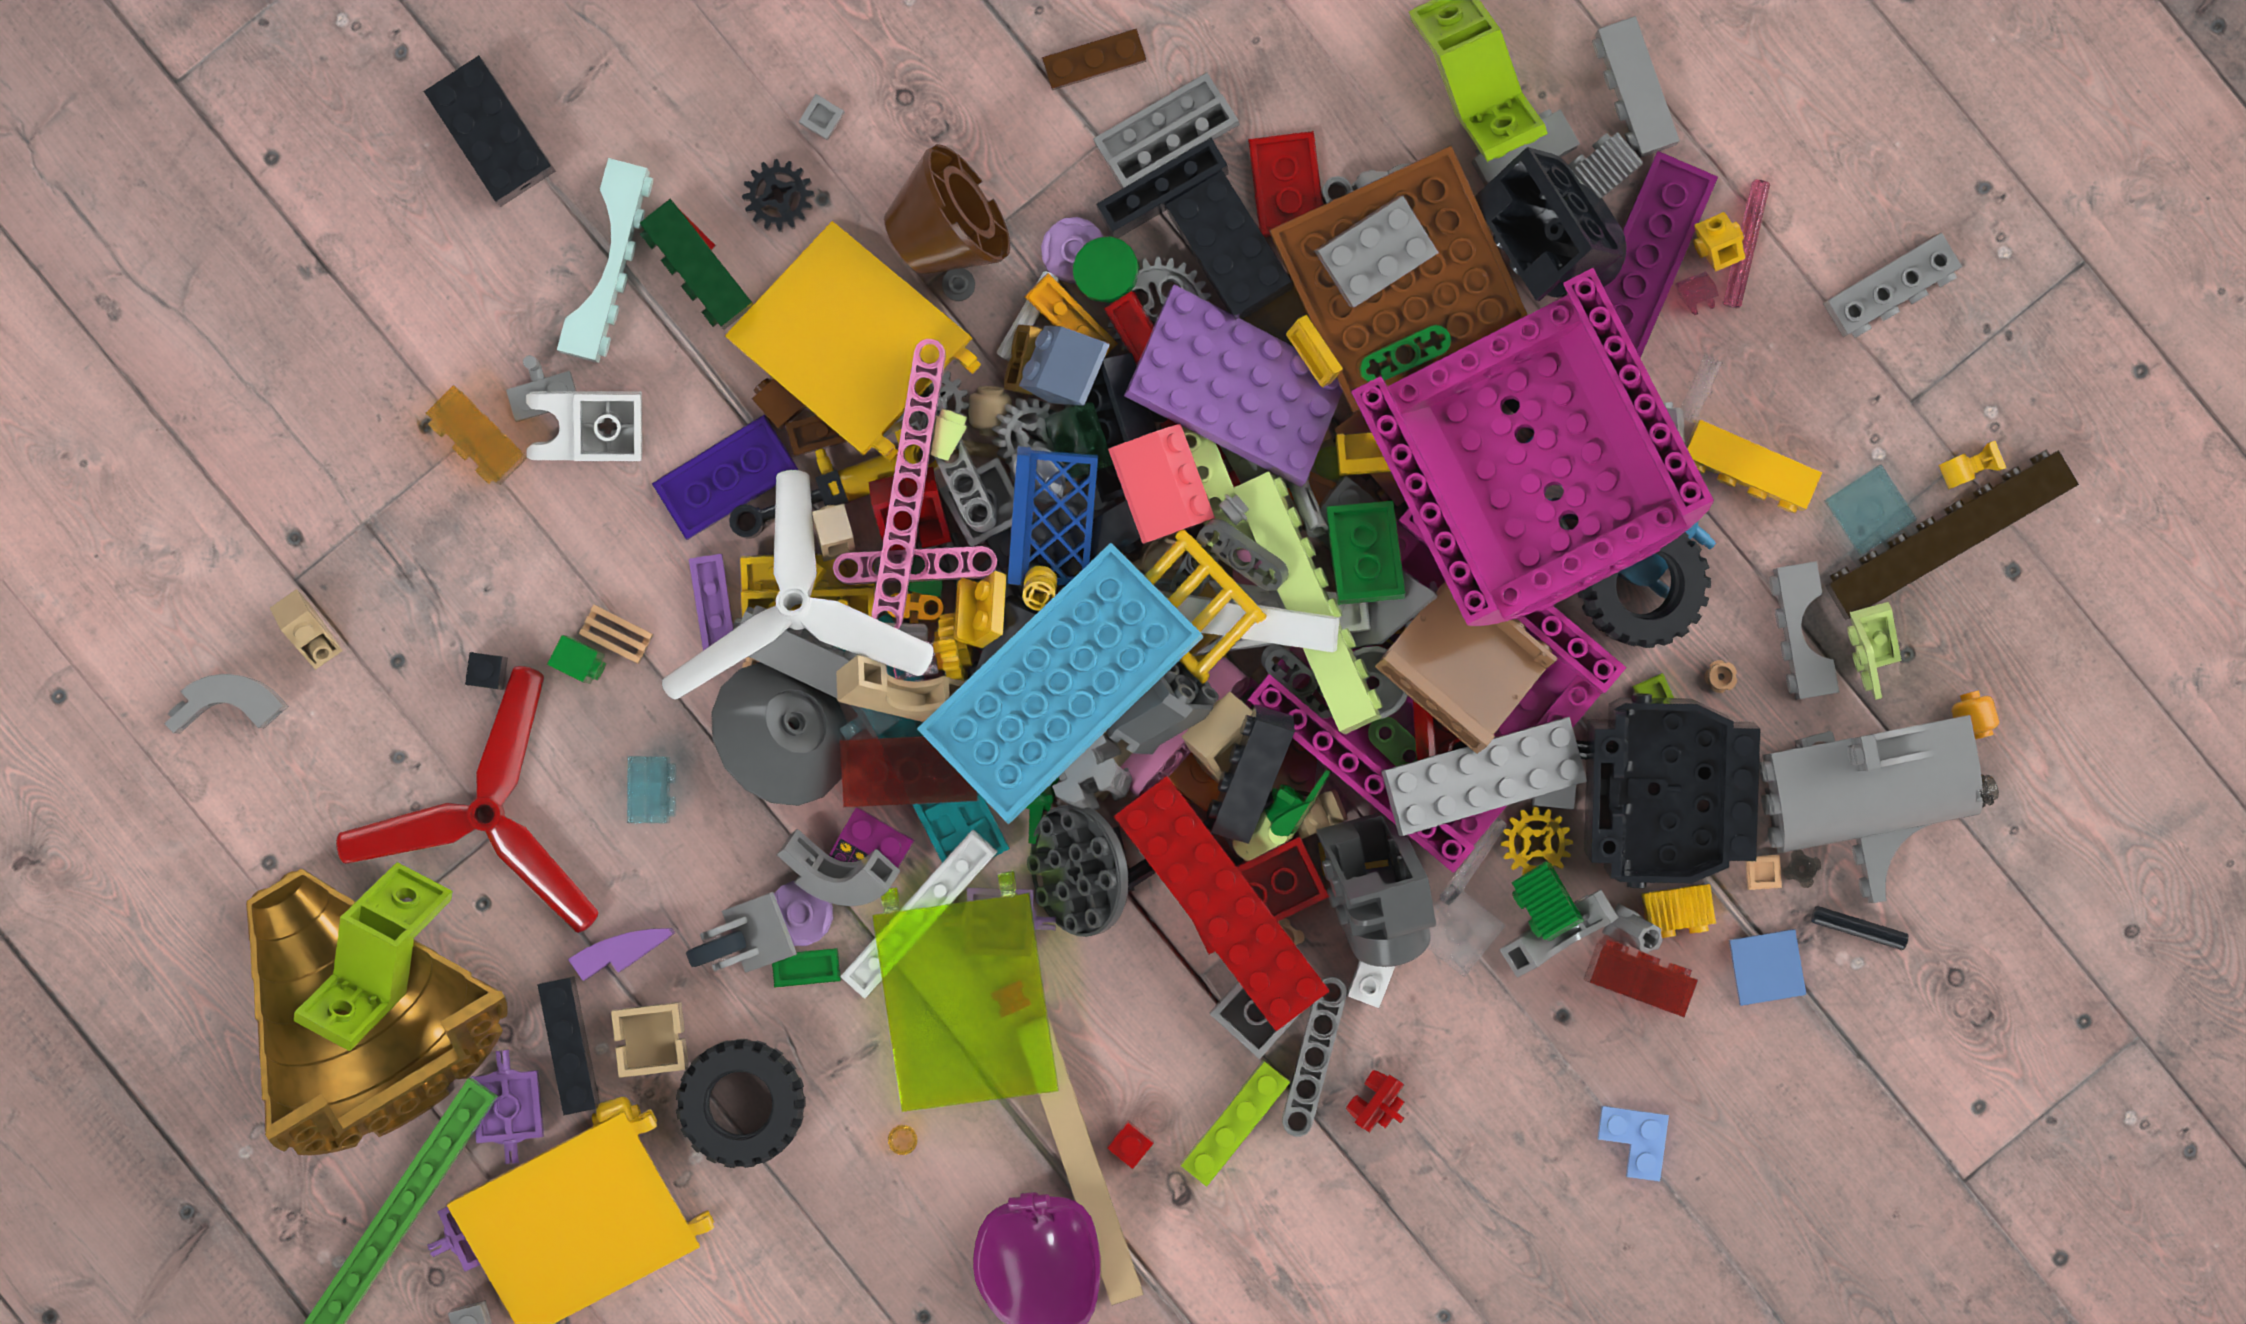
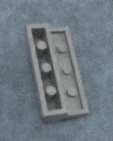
[1093,73,1240,188]

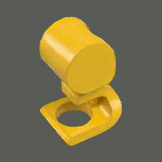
[1938,440,2006,490]

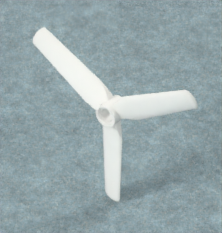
[662,470,933,699]

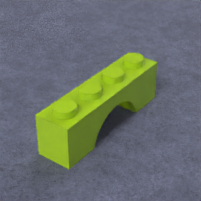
[1180,1059,1290,1187]

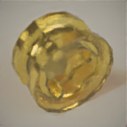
[888,1125,917,1155]

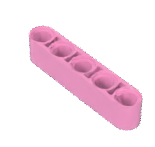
[833,546,997,585]
[1121,657,1250,797]

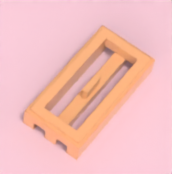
[579,604,654,664]

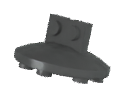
[1027,804,1135,937]

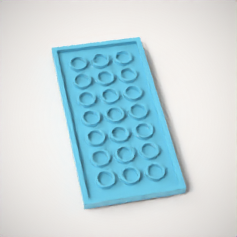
[917,543,1204,824]

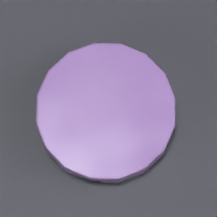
[1041,217,1104,284]
[774,881,833,946]

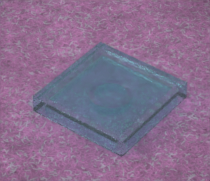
[1824,464,1917,556]

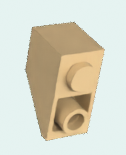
[270,589,342,670]

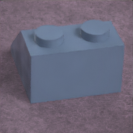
[1019,326,1110,405]

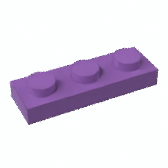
[689,554,734,651]

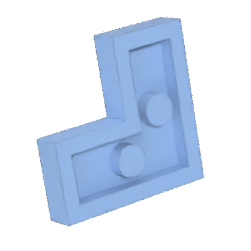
[1597,1106,1669,1181]

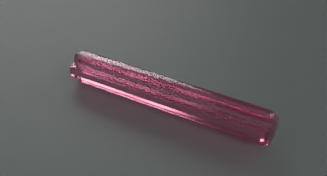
[1723,179,1770,309]

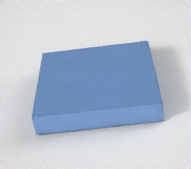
[1728,929,1806,1006]

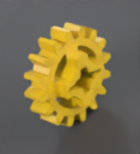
[933,612,974,682]
[1500,807,1573,876]

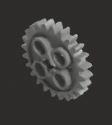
[1106,256,1211,351]

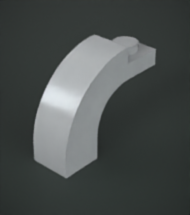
[164,674,289,734]
[777,829,900,906]
[1499,889,1619,977]

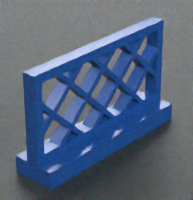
[1007,446,1098,585]

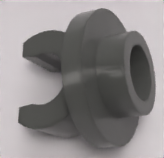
[942,268,975,301]

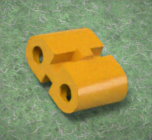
[887,592,945,624]

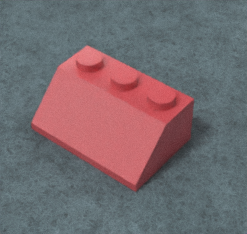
[1108,423,1215,544]

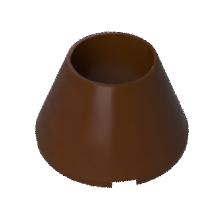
[884,144,1010,274]

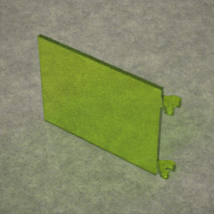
[872,871,1059,1112]

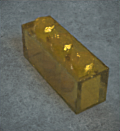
[426,385,527,485]

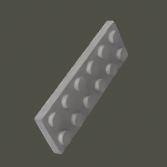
[1381,717,1587,836]

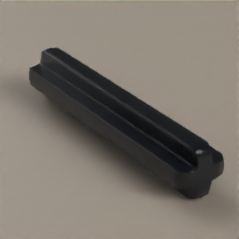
[1811,906,1909,950]

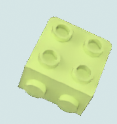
[1847,602,1902,700]

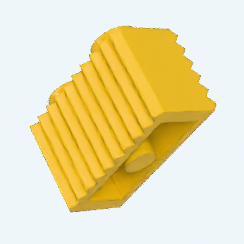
[1641,884,1716,938]

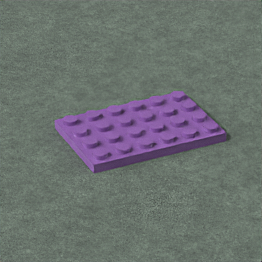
[1124,284,1343,487]

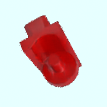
[1346,1070,1405,1133]

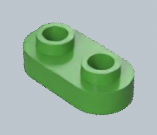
[1368,716,1417,767]

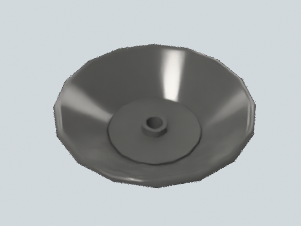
[711,662,851,806]

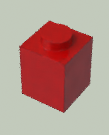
[1107,1120,1154,1169]

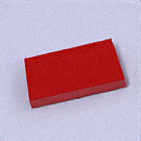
[1248,131,1323,238]

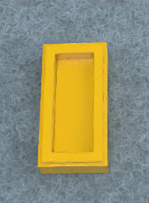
[1286,315,1343,388]

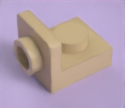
[1297,789,1348,839]

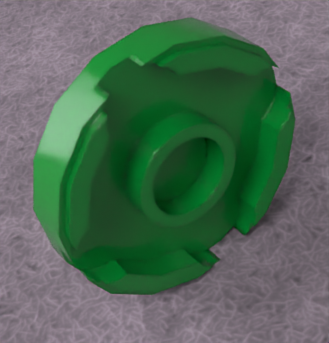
[1073,236,1139,303]

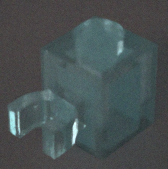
[839,705,902,741]

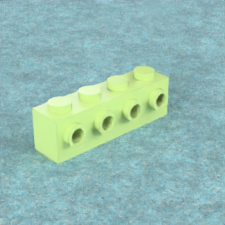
[1182,427,1255,551]

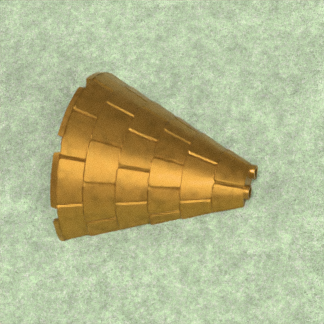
[246,869,508,1155]

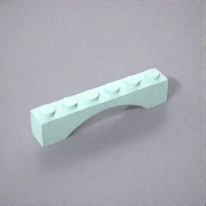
[557,158,653,363]

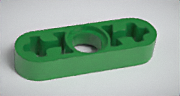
[1359,325,1451,382]

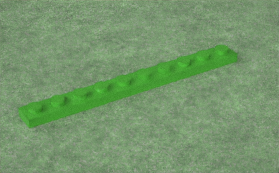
[304,1077,498,1324]

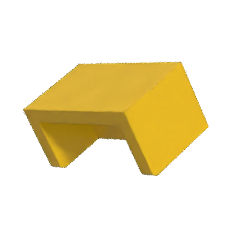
[1336,433,1390,476]

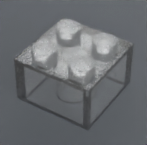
[1427,883,1506,978]

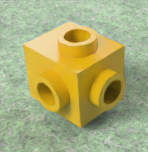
[1693,212,1745,272]

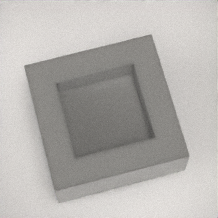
[799,94,845,141]

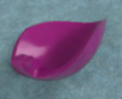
[973,1192,1101,1324]

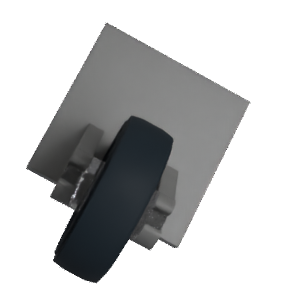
[686,892,797,973]

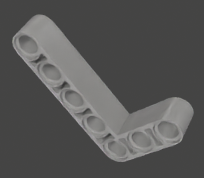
[883,383,997,532]

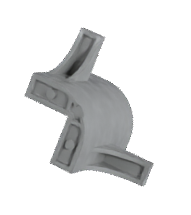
[1759,715,1983,903]

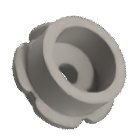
[1219,494,1249,525]

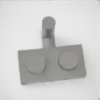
[506,355,576,422]

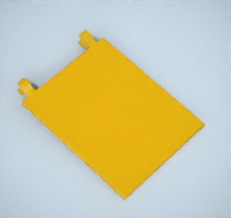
[725,221,981,462]
[446,1109,715,1324]

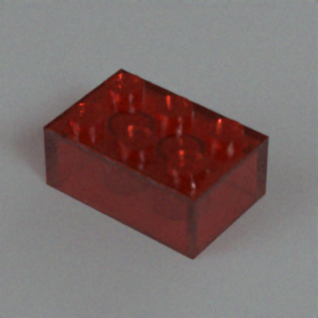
[1583,939,1698,1017]

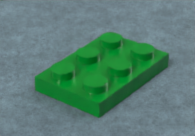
[1326,501,1405,605]

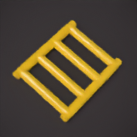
[1144,529,1267,684]

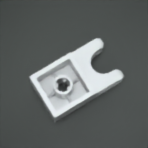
[526,391,642,461]

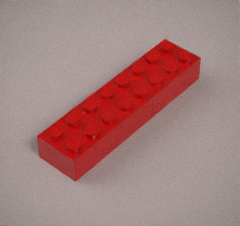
[1114,776,1330,1032]

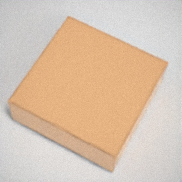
[1745,855,1782,890]

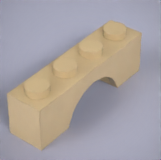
[836,655,965,722]

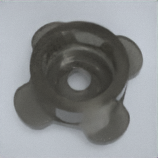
[1979,774,1999,808]
[1782,850,1821,888]

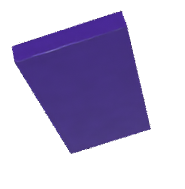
[652,414,799,540]

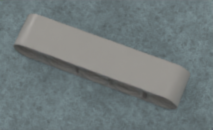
[1282,976,1347,1137]

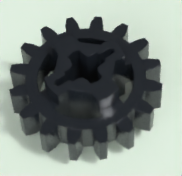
[742,159,815,232]

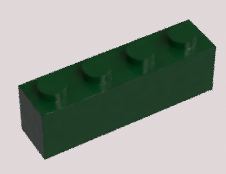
[640,198,754,330]

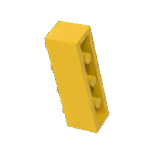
[1686,420,1822,514]

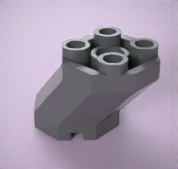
[1106,661,1219,754]

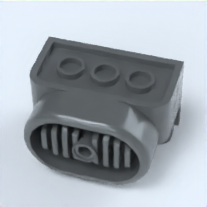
[1317,812,1436,967]

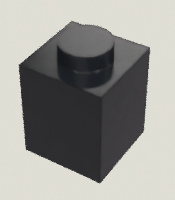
[465,652,508,690]

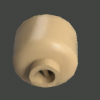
[968,386,1012,436]

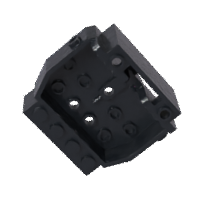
[1584,693,1761,888]

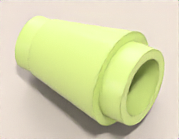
[930,409,967,461]

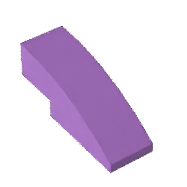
[568,928,675,981]

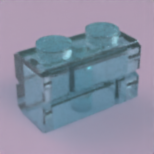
[627,756,676,823]

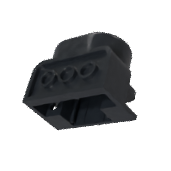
[1474,147,1627,301]

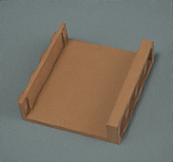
[1375,581,1558,754]

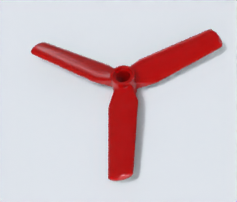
[336,666,598,933]

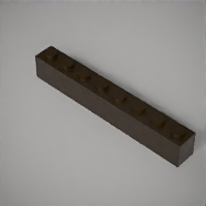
[1825,449,2079,620]

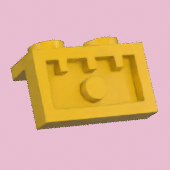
[954,571,1007,648]

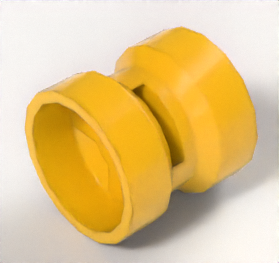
[1022,566,1058,611]

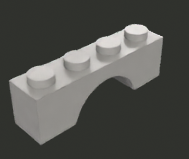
[1769,561,1839,700]

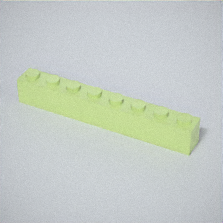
[1233,471,1383,734]

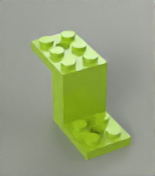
[1408,0,1548,162]
[294,862,453,1051]

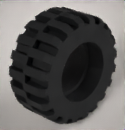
[1578,532,1711,648]
[676,1039,806,1168]

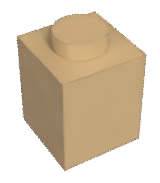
[812,504,856,561]

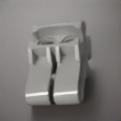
[1052,733,1132,811]

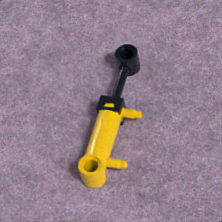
[729,429,940,539]

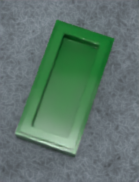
[772,948,841,988]

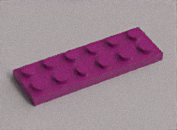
[1604,151,1718,358]

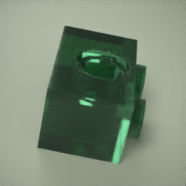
[1044,402,1114,482]

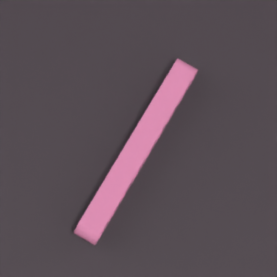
[871,339,946,630]

